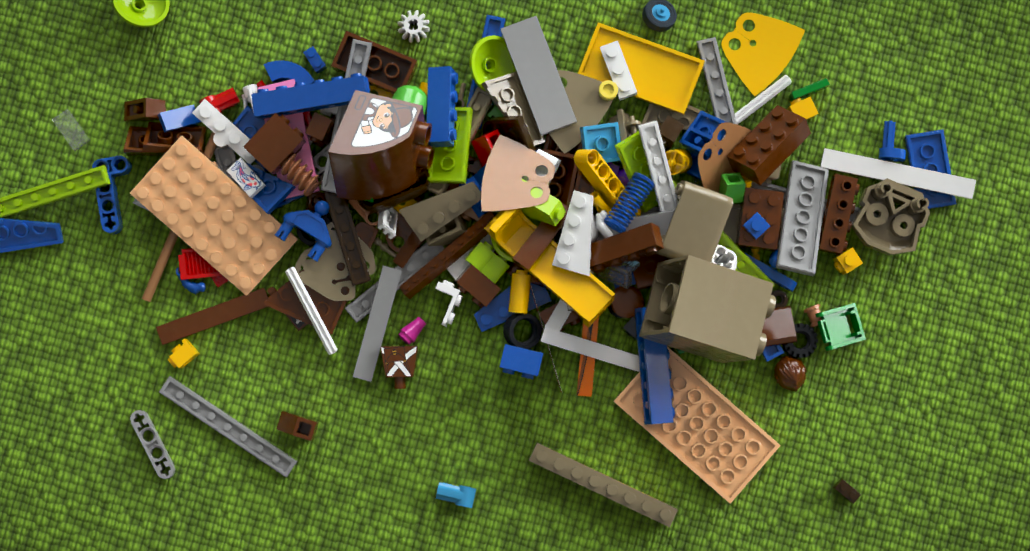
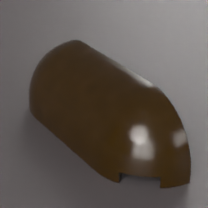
[357,169,430,213]

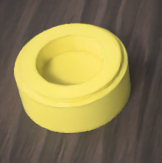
[598,80,618,101]

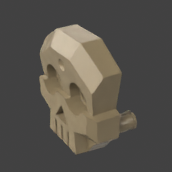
[851,178,930,256]

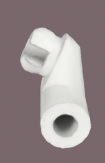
[595,210,614,238]

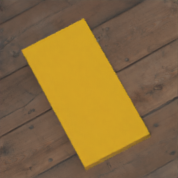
[578,22,705,115]

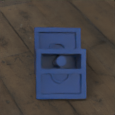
[679,111,726,181]

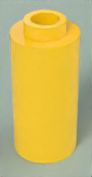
[508,270,531,314]

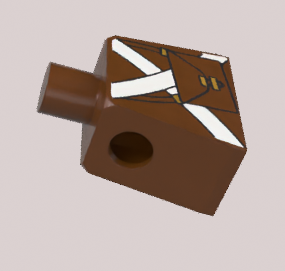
[381,346,418,389]

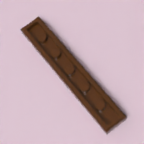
[156,288,268,345]

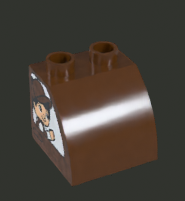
[328,90,435,200]

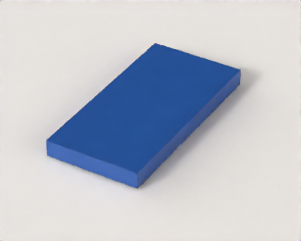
[904,129,956,209]

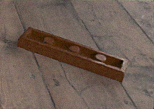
[512,202,569,272]

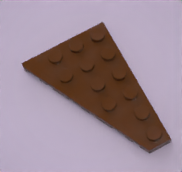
[263,221,379,334]

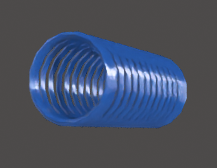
[604,172,655,233]

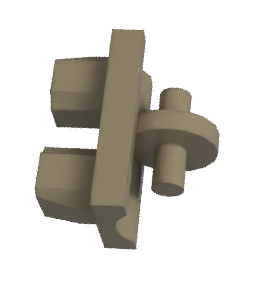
[609,109,641,141]

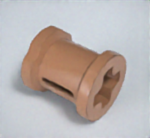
[803,304,822,327]

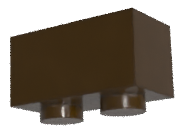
[833,478,861,504]

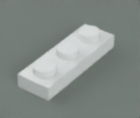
[600,41,638,101]

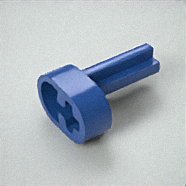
[879,120,906,162]

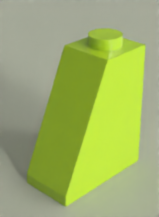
[522,179,566,226]

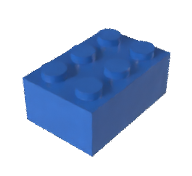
[500,344,543,379]

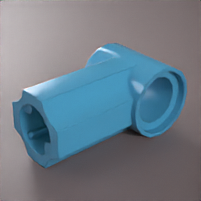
[436,482,476,508]

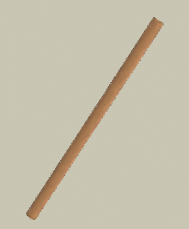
[141,131,217,302]

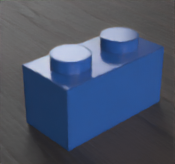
[303,46,327,74]

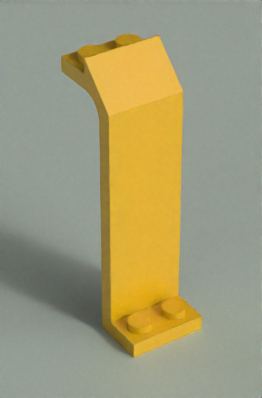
[484,208,615,328]

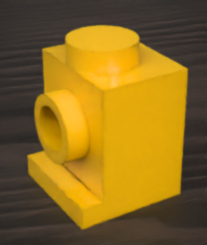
[168,339,200,368]

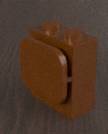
[243,113,306,175]

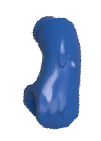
[176,267,206,294]

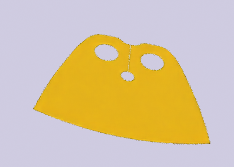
[721,13,805,96]

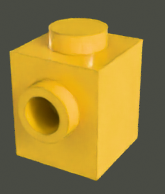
[787,97,819,121]
[833,247,863,275]

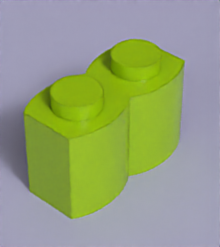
[464,241,510,284]

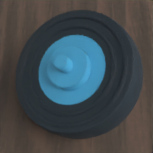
[642,0,677,32]

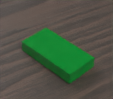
[789,78,830,102]

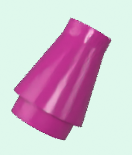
[398,317,426,345]

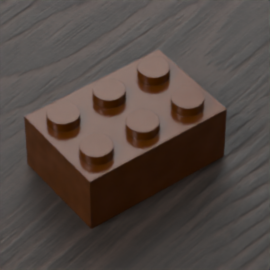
[736,187,784,251]

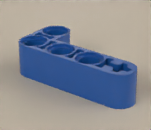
[92,156,132,234]

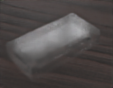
[52,109,91,151]

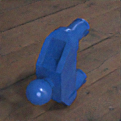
[275,201,332,262]

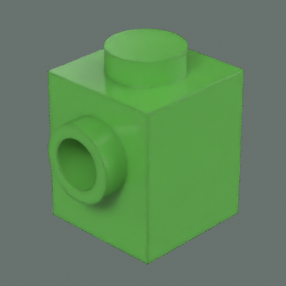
[719,172,746,204]

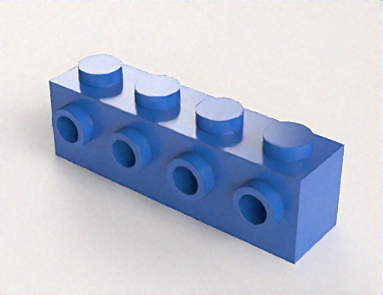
[427,66,458,147]

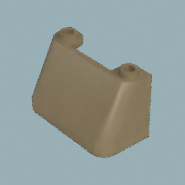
[656,180,733,262]

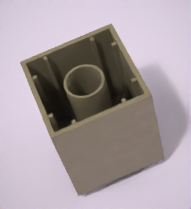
[639,255,776,363]

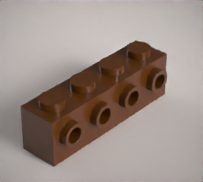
[818,174,860,255]
[590,223,664,273]

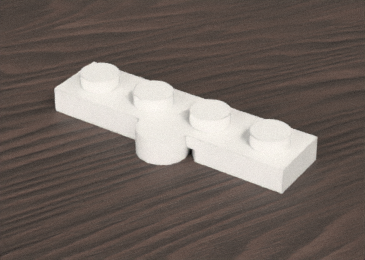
[192,99,255,165]

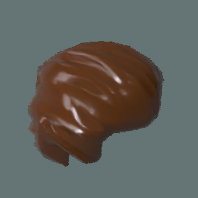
[774,356,806,392]

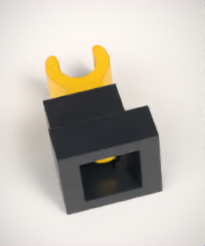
[622,317,637,341]

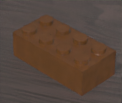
[331,31,418,94]
[727,105,811,185]

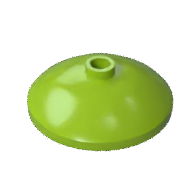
[112,0,170,27]
[469,35,516,91]

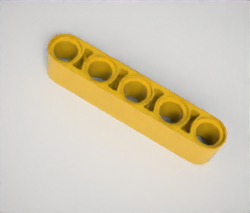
[574,149,641,219]

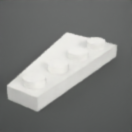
[552,190,594,276]

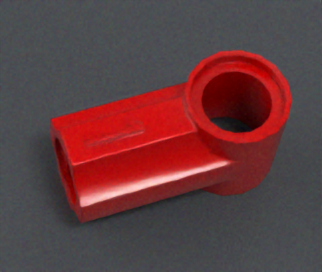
[199,87,240,114]

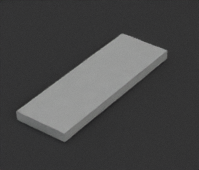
[501,16,577,136]
[776,160,829,276]

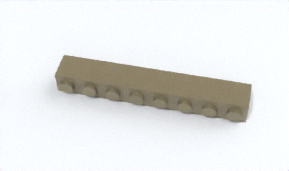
[529,443,678,527]

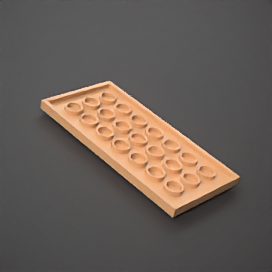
[130,136,298,296]
[613,346,781,504]

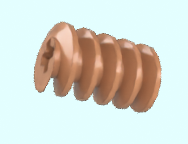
[280,154,322,196]

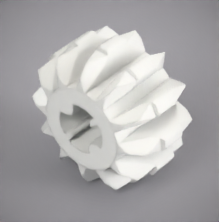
[398,10,430,43]

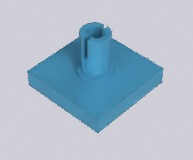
[580,122,621,163]

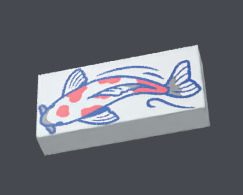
[226,157,266,198]

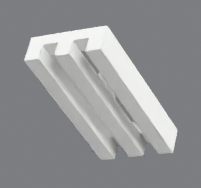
[377,208,398,239]

